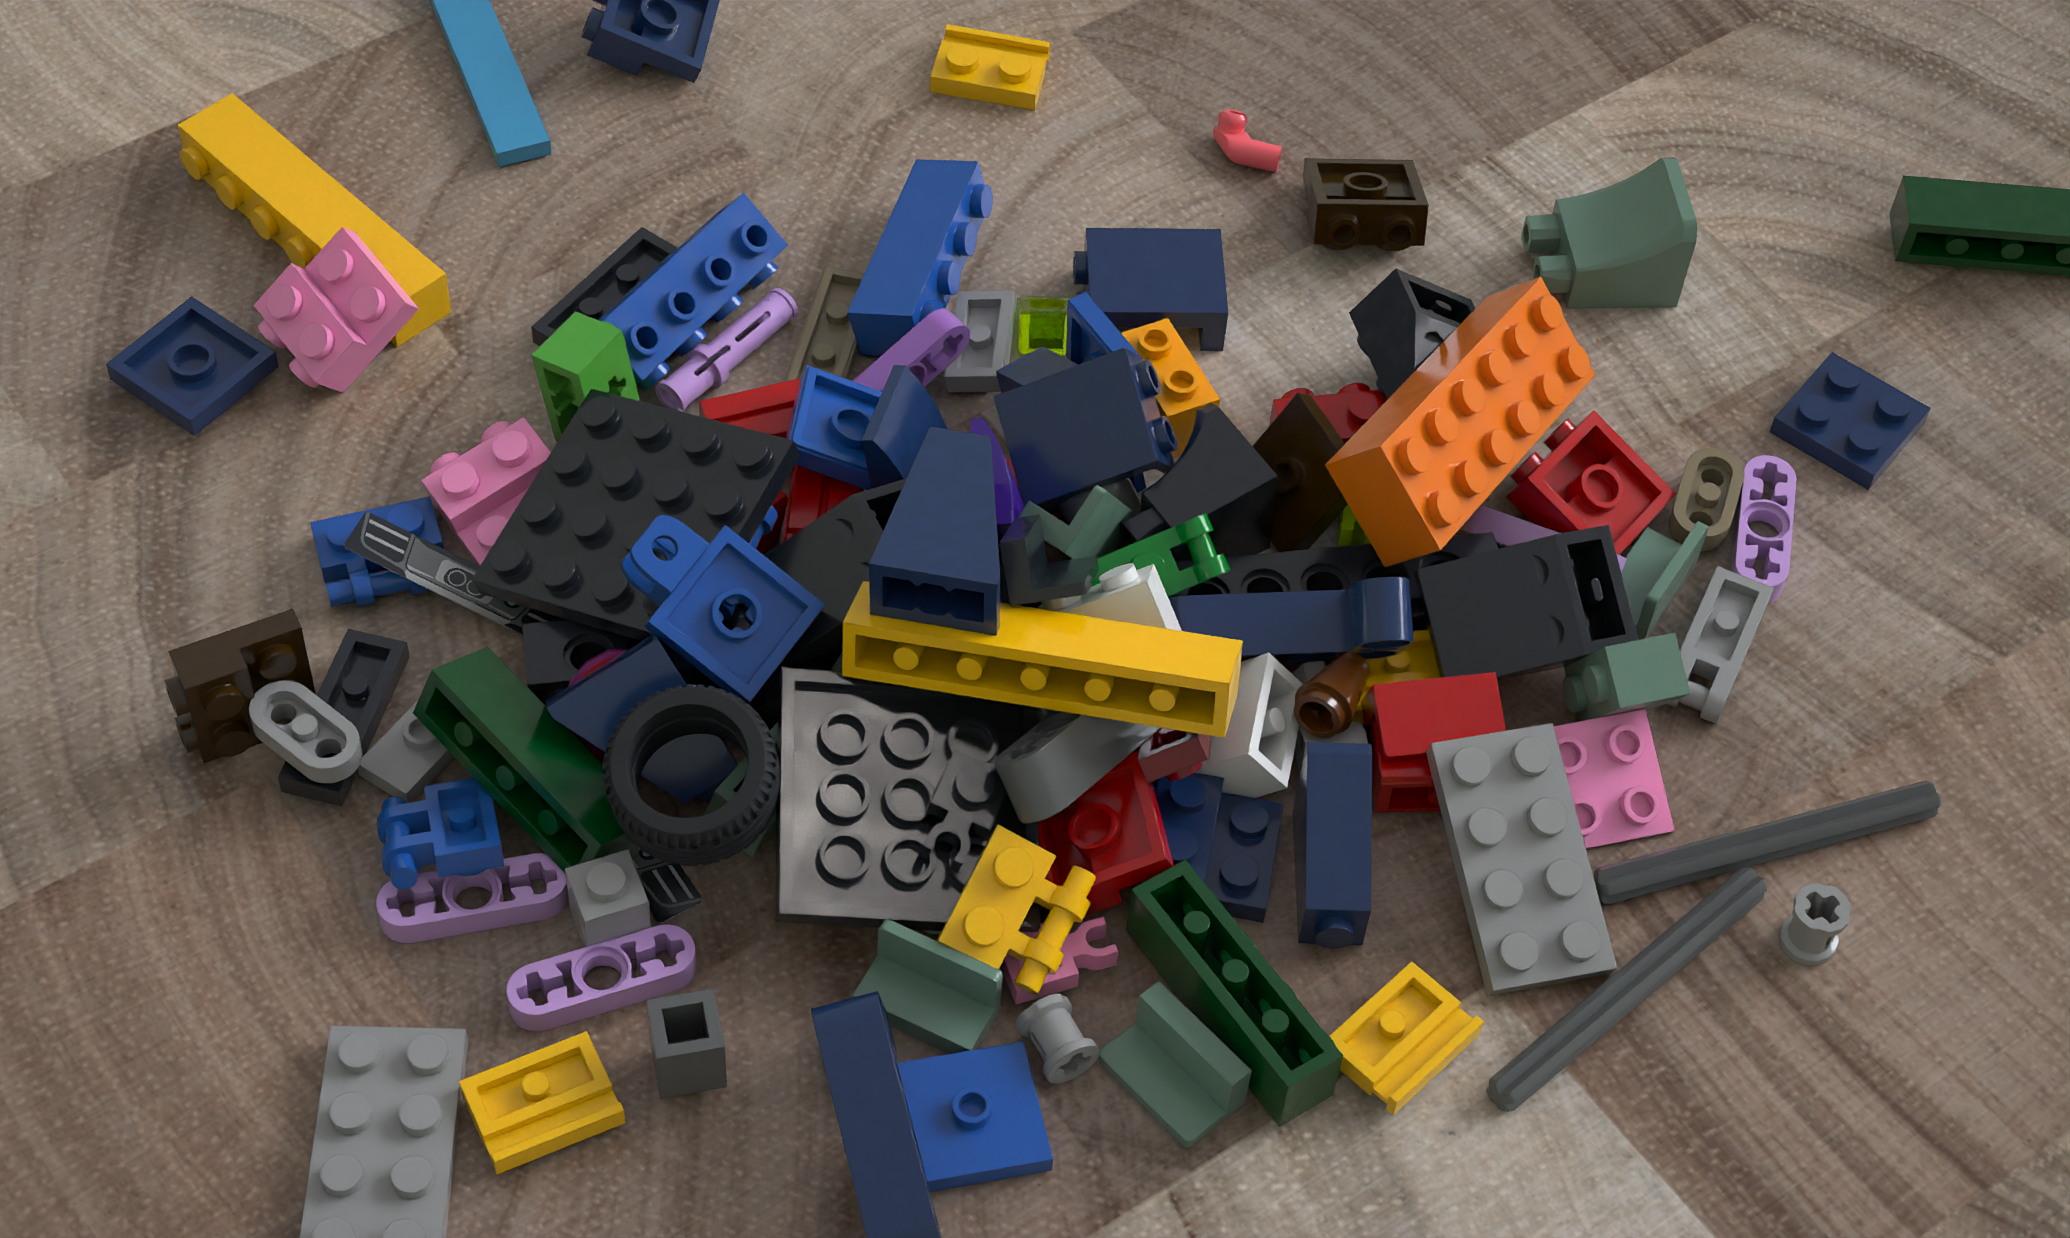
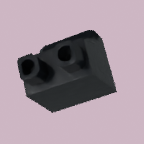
[1119,403,1277,562]

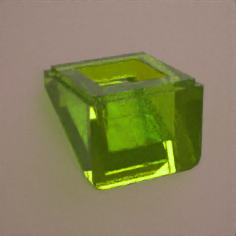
[1017,296,1071,355]

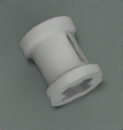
[1779,883,1851,966]
[1016,993,1100,1084]

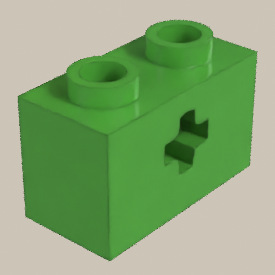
[531,311,640,442]

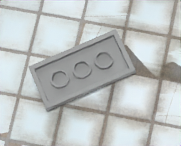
[1426,723,1617,997]
[300,1025,469,1238]

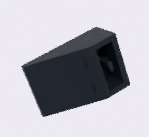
[1349,268,1475,400]
[764,478,907,668]
[1414,525,1639,680]

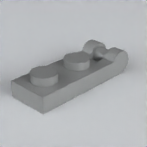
[1667,566,1774,724]

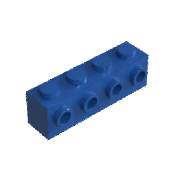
[847,159,993,356]
[598,193,788,391]

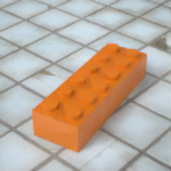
[1325,277,1596,567]

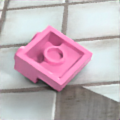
[253,227,419,393]
[421,417,551,566]

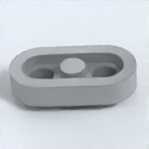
[249,681,362,783]

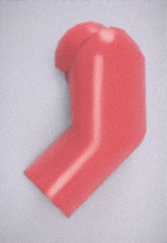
[1213,109,1282,173]

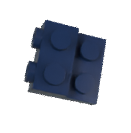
[581,0,720,83]
[1139,773,1284,923]

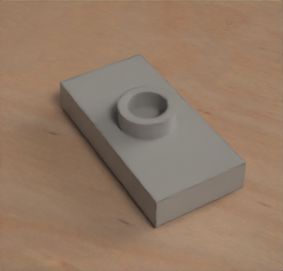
[358,701,455,803]

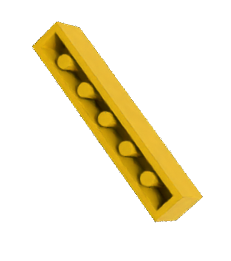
[178,93,451,347]
[842,581,1243,738]

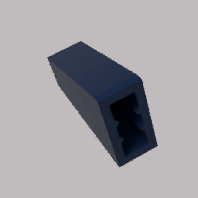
[869,427,1000,635]

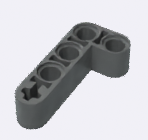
[994,710,1161,823]

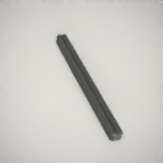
[1593,781,1942,904]
[1486,867,1768,1112]

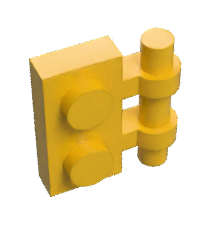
[937,825,1096,995]

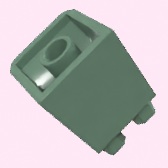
[1521,157,1697,309]

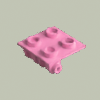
[1554,709,1675,849]

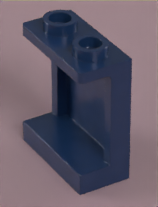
[1073,228,1228,351]
[994,347,1177,515]

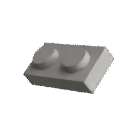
[944,290,1017,392]

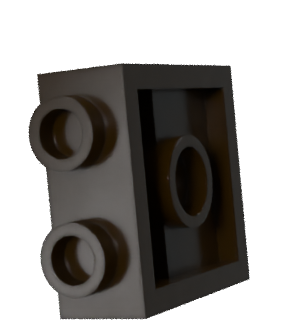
[1303,158,1429,251]
[164,609,316,763]

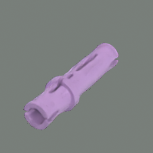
[655,288,798,412]

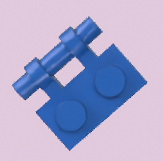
[310,496,444,608]
[377,778,504,889]

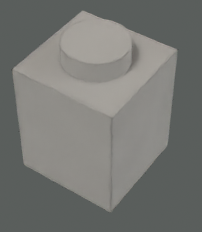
[565,849,651,947]

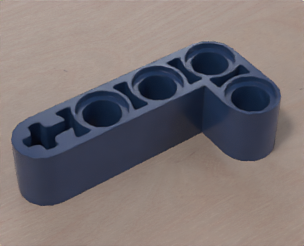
[1168,577,1414,663]
[811,991,942,1238]

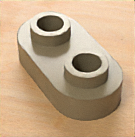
[1669,448,1744,551]

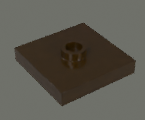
[1253,393,1348,552]

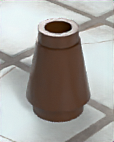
[1294,652,1371,738]

